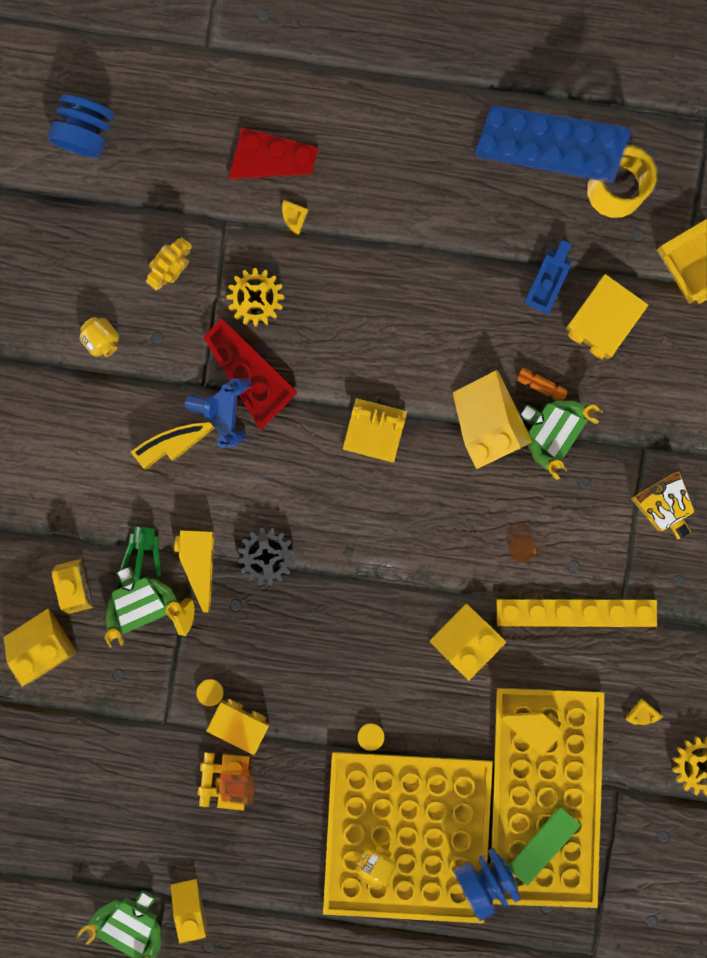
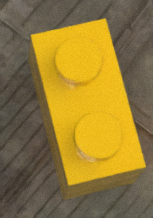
[206,699,270,755]

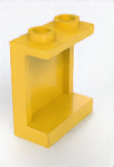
[657,219,707,304]
[565,274,648,360]

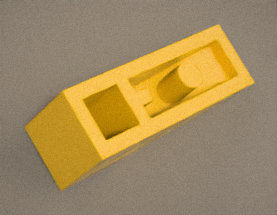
[175,531,214,613]

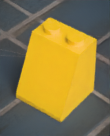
[4,608,78,686]

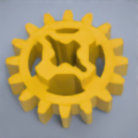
[146,237,192,291]
[226,268,285,327]
[672,736,707,796]

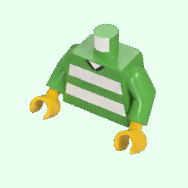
[520,400,603,480]
[105,567,186,648]
[77,890,161,958]

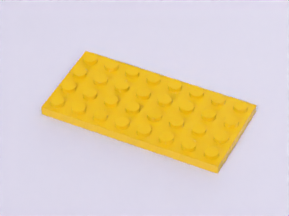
[491,688,605,908]

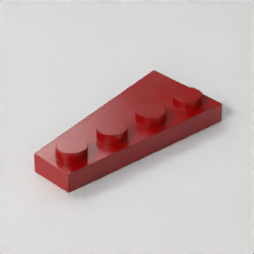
[203,318,298,431]

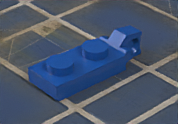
[524,240,572,315]

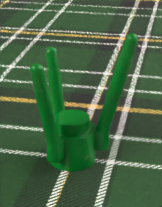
[115,527,162,586]

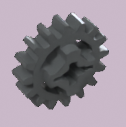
[237,528,295,586]

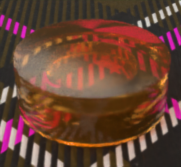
[509,536,536,563]

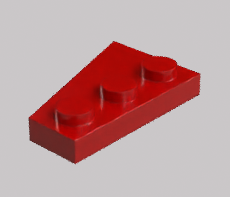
[228,128,319,180]

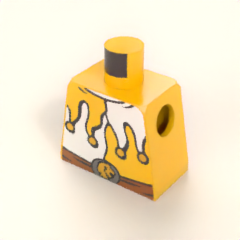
[631,472,694,540]
[52,559,94,614]

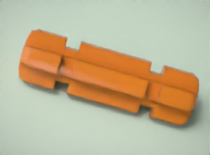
[517,368,568,401]

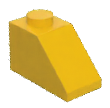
[500,712,564,756]
[171,879,208,944]

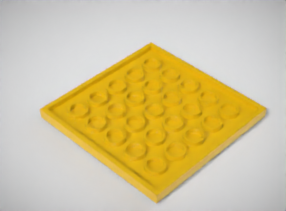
[323,752,493,923]

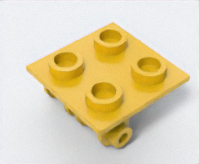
[343,398,407,463]

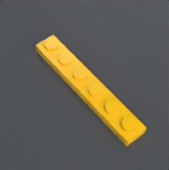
[496,599,657,627]

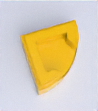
[282,200,309,235]
[173,598,194,636]
[624,698,663,725]

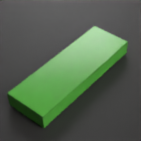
[508,806,581,886]

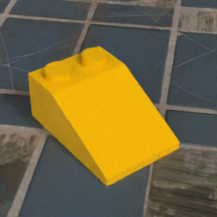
[453,370,532,469]

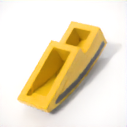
[131,422,215,470]

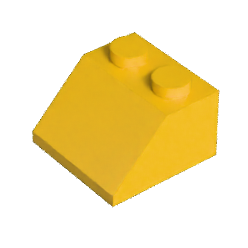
[429,604,506,681]

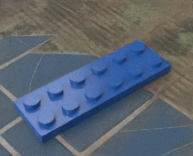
[474,105,631,183]

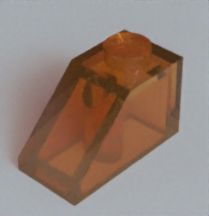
[216,769,256,804]

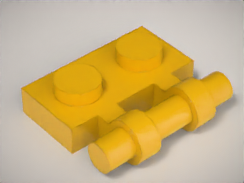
[197,752,250,810]

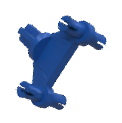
[185,378,251,448]

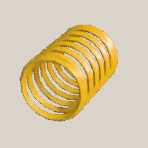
[587,145,657,218]

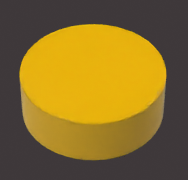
[196,679,224,706]
[358,723,384,751]

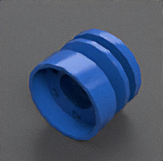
[47,95,114,158]
[453,848,521,921]

